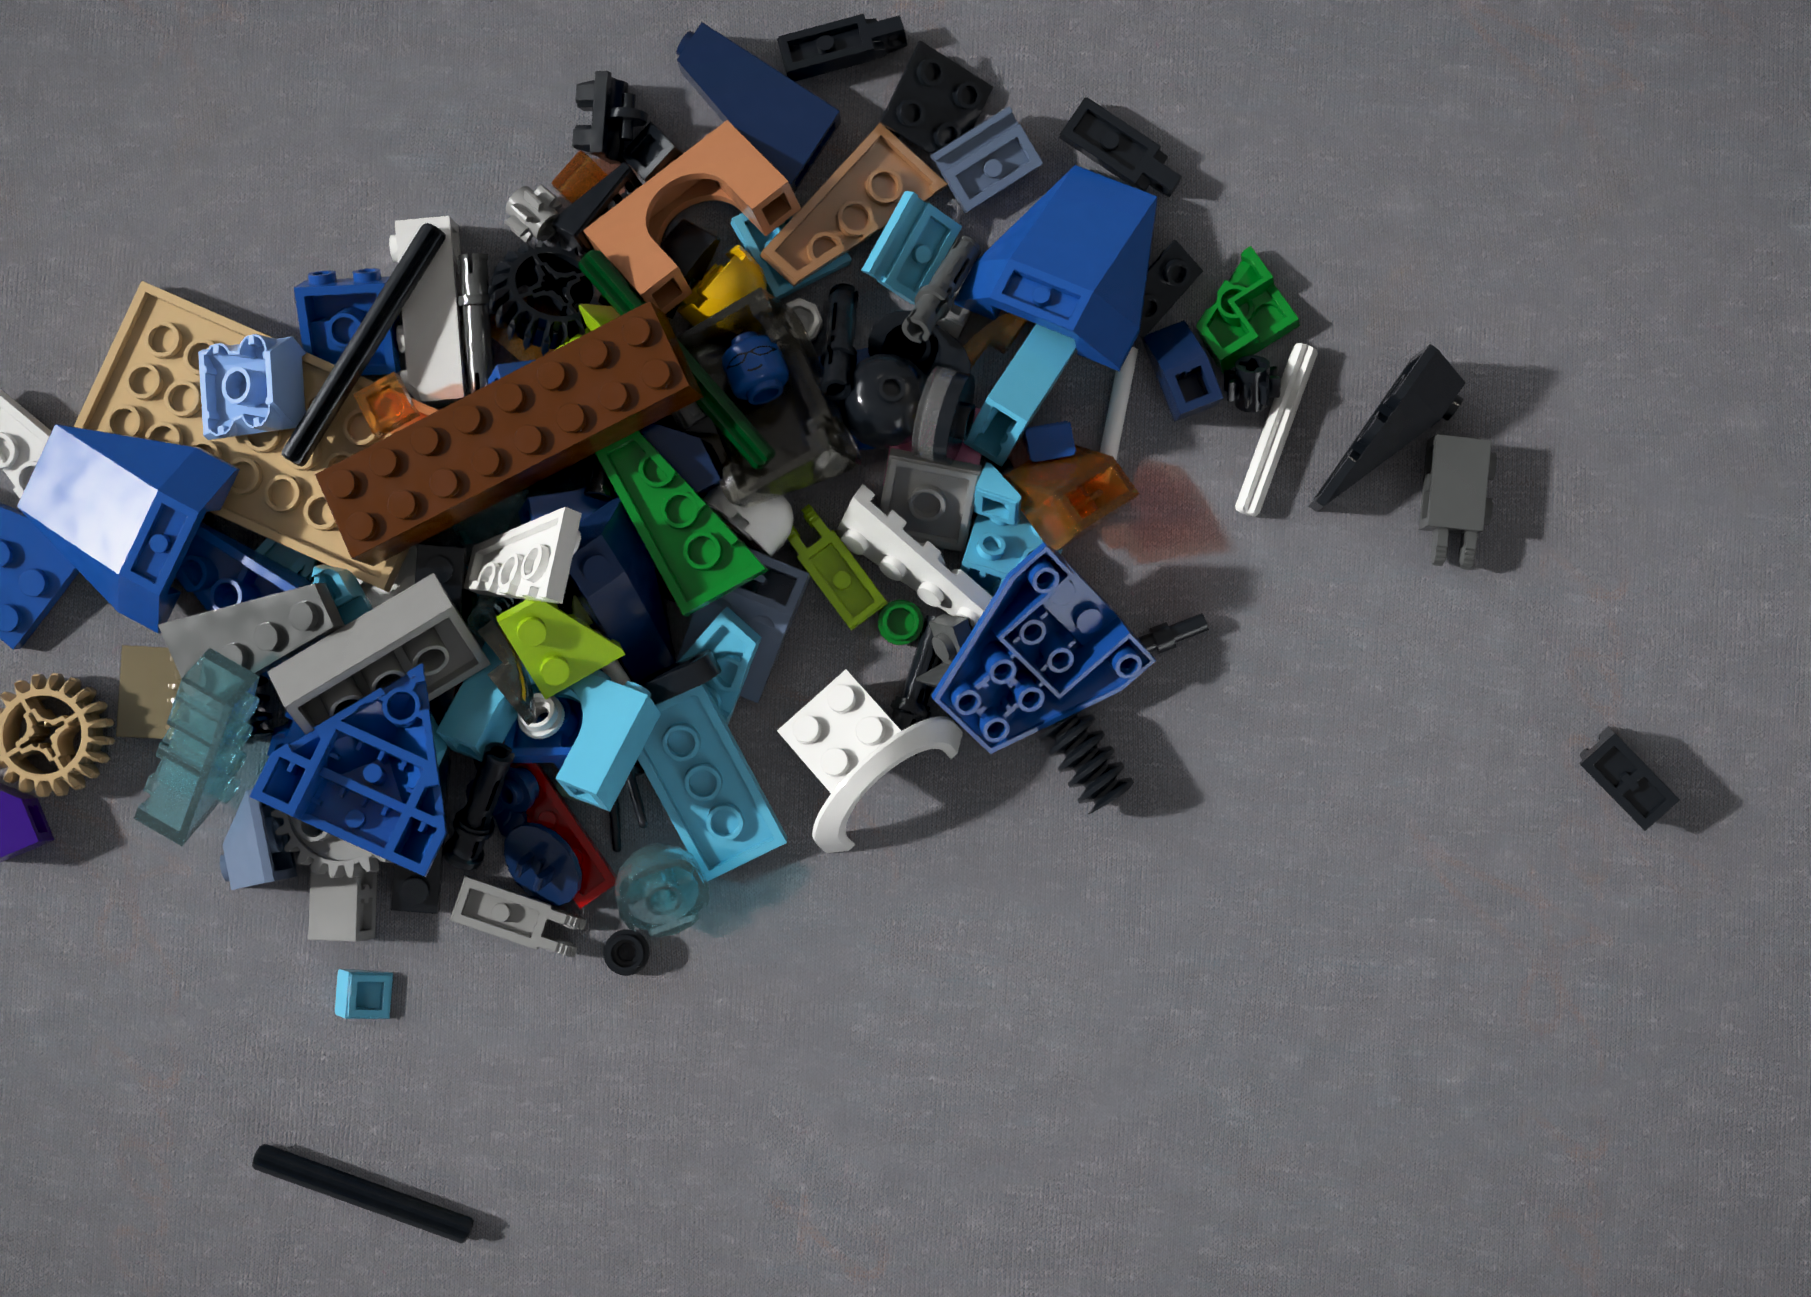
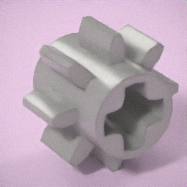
[505,184,562,243]

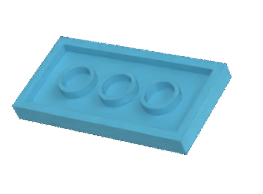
[638,683,788,882]

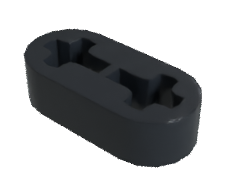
[637,649,722,705]

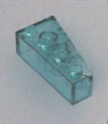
[134,648,260,846]

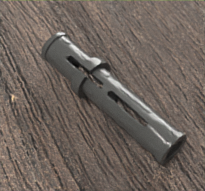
[902,236,981,343]
[457,253,494,394]

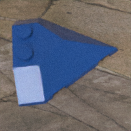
[249,663,447,877]

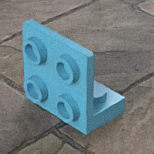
[960,503,1070,597]

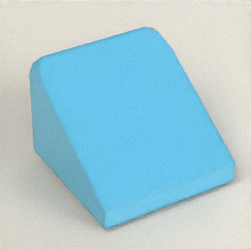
[974,462,1022,526]
[335,969,393,1019]

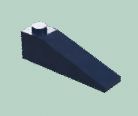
[567,496,676,683]

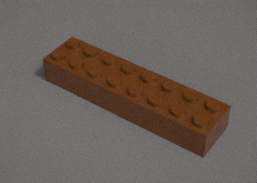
[315,301,704,566]

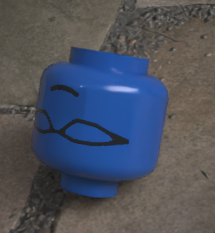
[722,331,789,405]

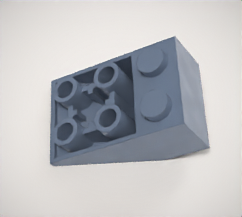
[676,548,811,703]

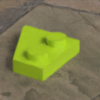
[496,600,625,700]

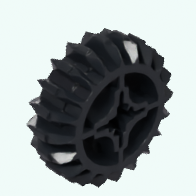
[488,239,612,356]

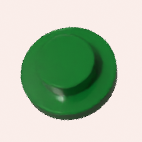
[878,600,923,645]

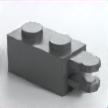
[1418,434,1497,569]

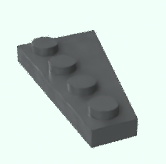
[158,583,345,708]

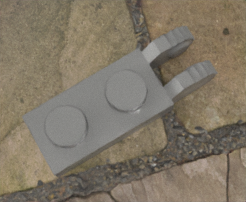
[450,875,587,957]

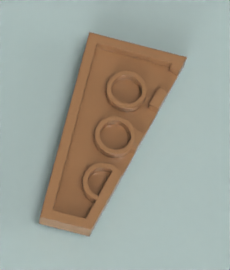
[760,123,947,287]

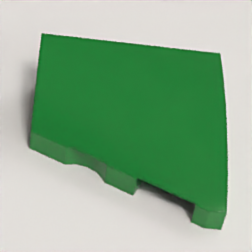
[1196,246,1300,374]

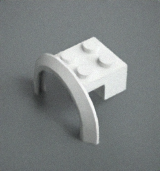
[777,669,963,853]

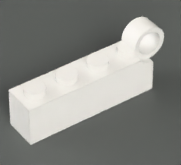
[387,216,469,408]

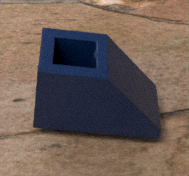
[1141,320,1224,422]

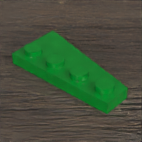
[595,431,769,617]

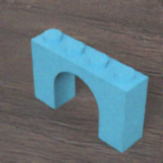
[436,636,661,812]

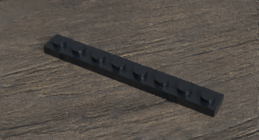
[391,543,467,914]

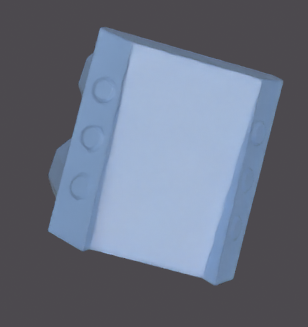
[198,334,306,440]

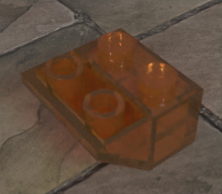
[1003,445,1140,551]

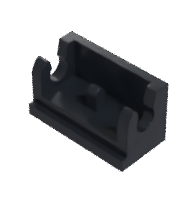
[1579,726,1680,831]

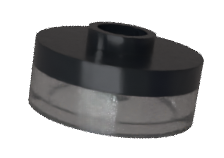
[912,366,975,466]

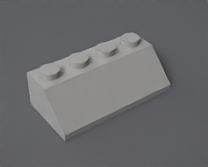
[267,573,491,735]

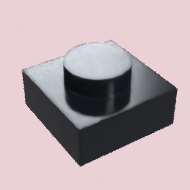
[620,121,683,182]

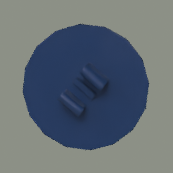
[504,822,582,906]

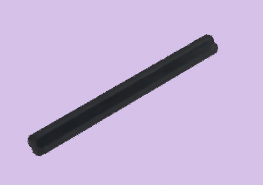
[281,223,446,467]

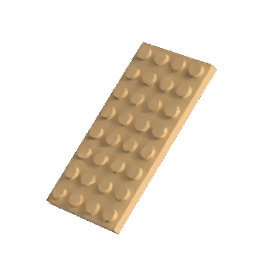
[74,281,438,592]

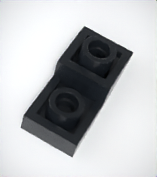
[661,219,721,319]

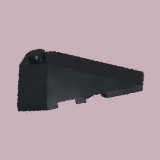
[1308,344,1466,511]

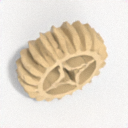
[0,673,115,797]

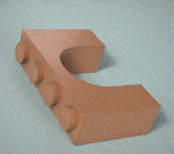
[583,120,801,314]

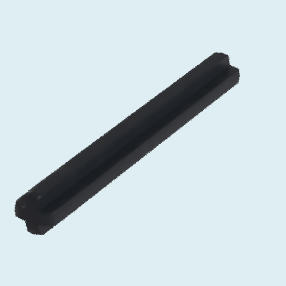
[252,1144,474,1243]

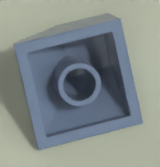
[220,789,297,890]

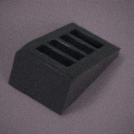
[551,163,642,256]

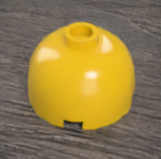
[677,245,767,336]

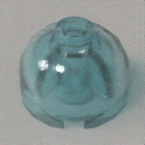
[615,843,710,937]

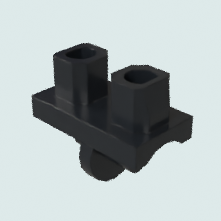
[572,71,648,164]

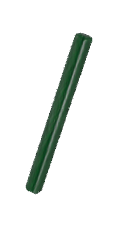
[578,250,776,469]

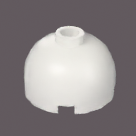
[703,471,794,557]

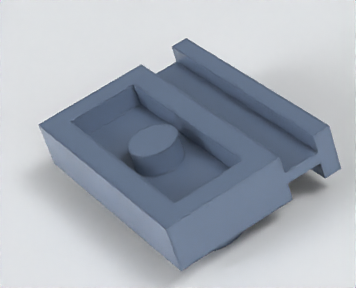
[930,106,1043,213]

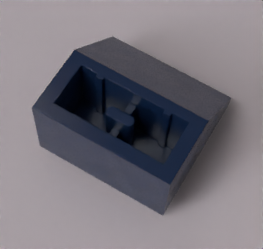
[639,423,727,499]

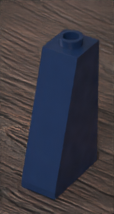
[676,22,841,193]

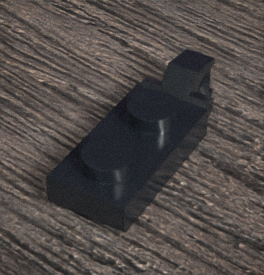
[777,14,907,82]
[1059,97,1182,197]

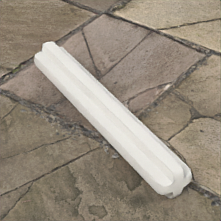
[1235,343,1318,517]

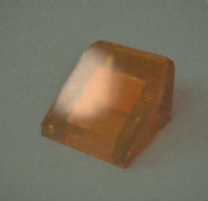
[551,150,607,204]

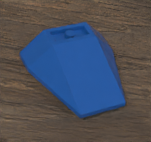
[954,165,1158,371]
[17,424,240,634]
[931,542,1157,754]

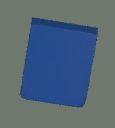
[1023,420,1076,462]

